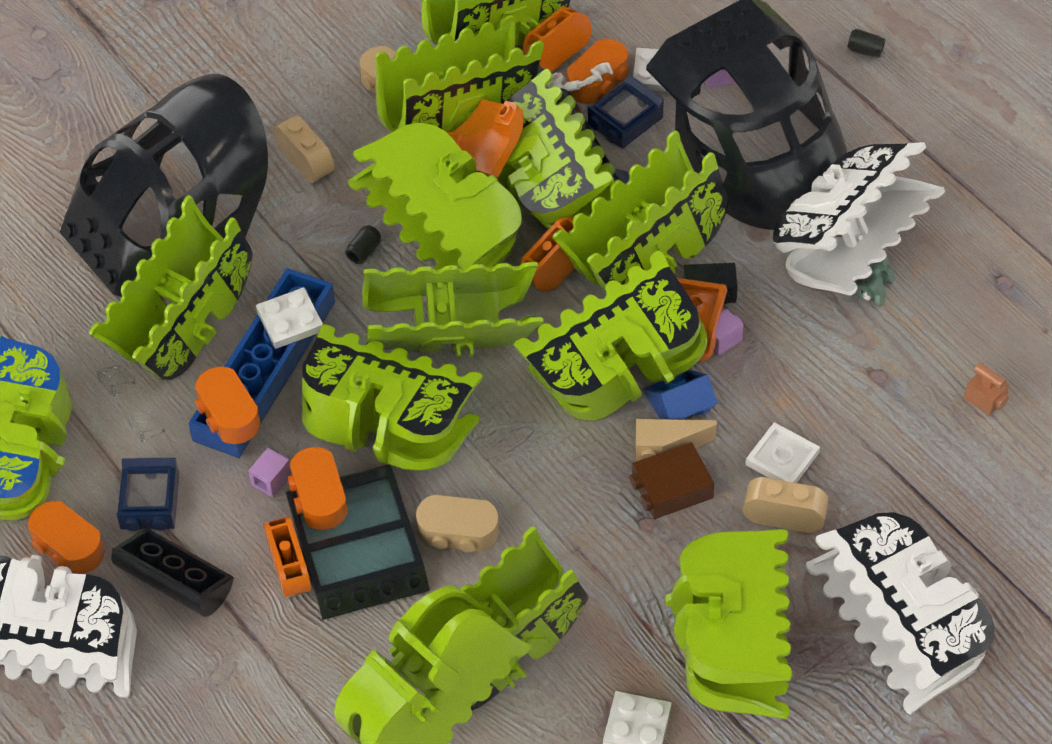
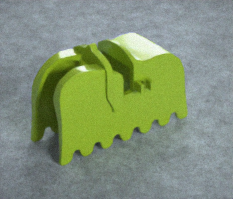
[348,123,522,270]
[362,262,543,358]
[665,529,792,719]
[334,585,531,744]

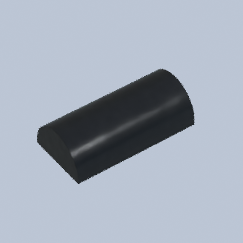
[111,527,234,617]

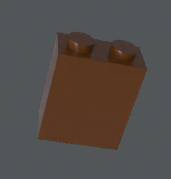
[629,442,715,520]

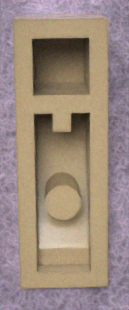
[635,419,717,461]

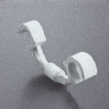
[548,62,613,92]

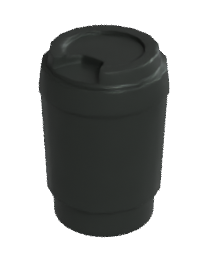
[847,29,886,57]
[345,225,381,264]

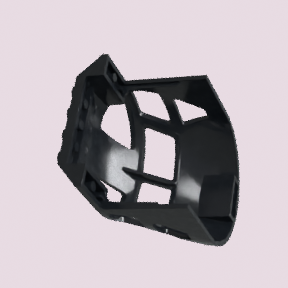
[646,0,847,230]
[60,74,268,298]

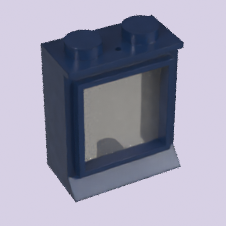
[588,74,664,149]
[116,458,180,531]

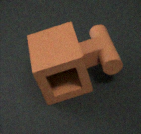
[964,363,1009,416]

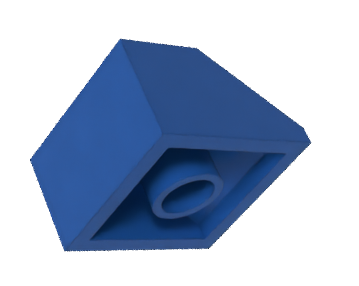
[643,369,718,420]

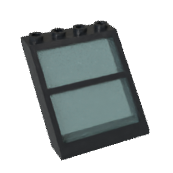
[285,464,430,620]

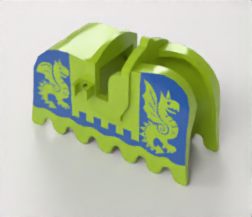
[0,336,72,521]

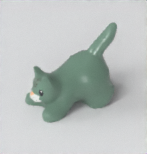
[855,253,895,306]

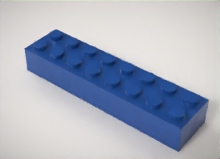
[188,268,335,459]

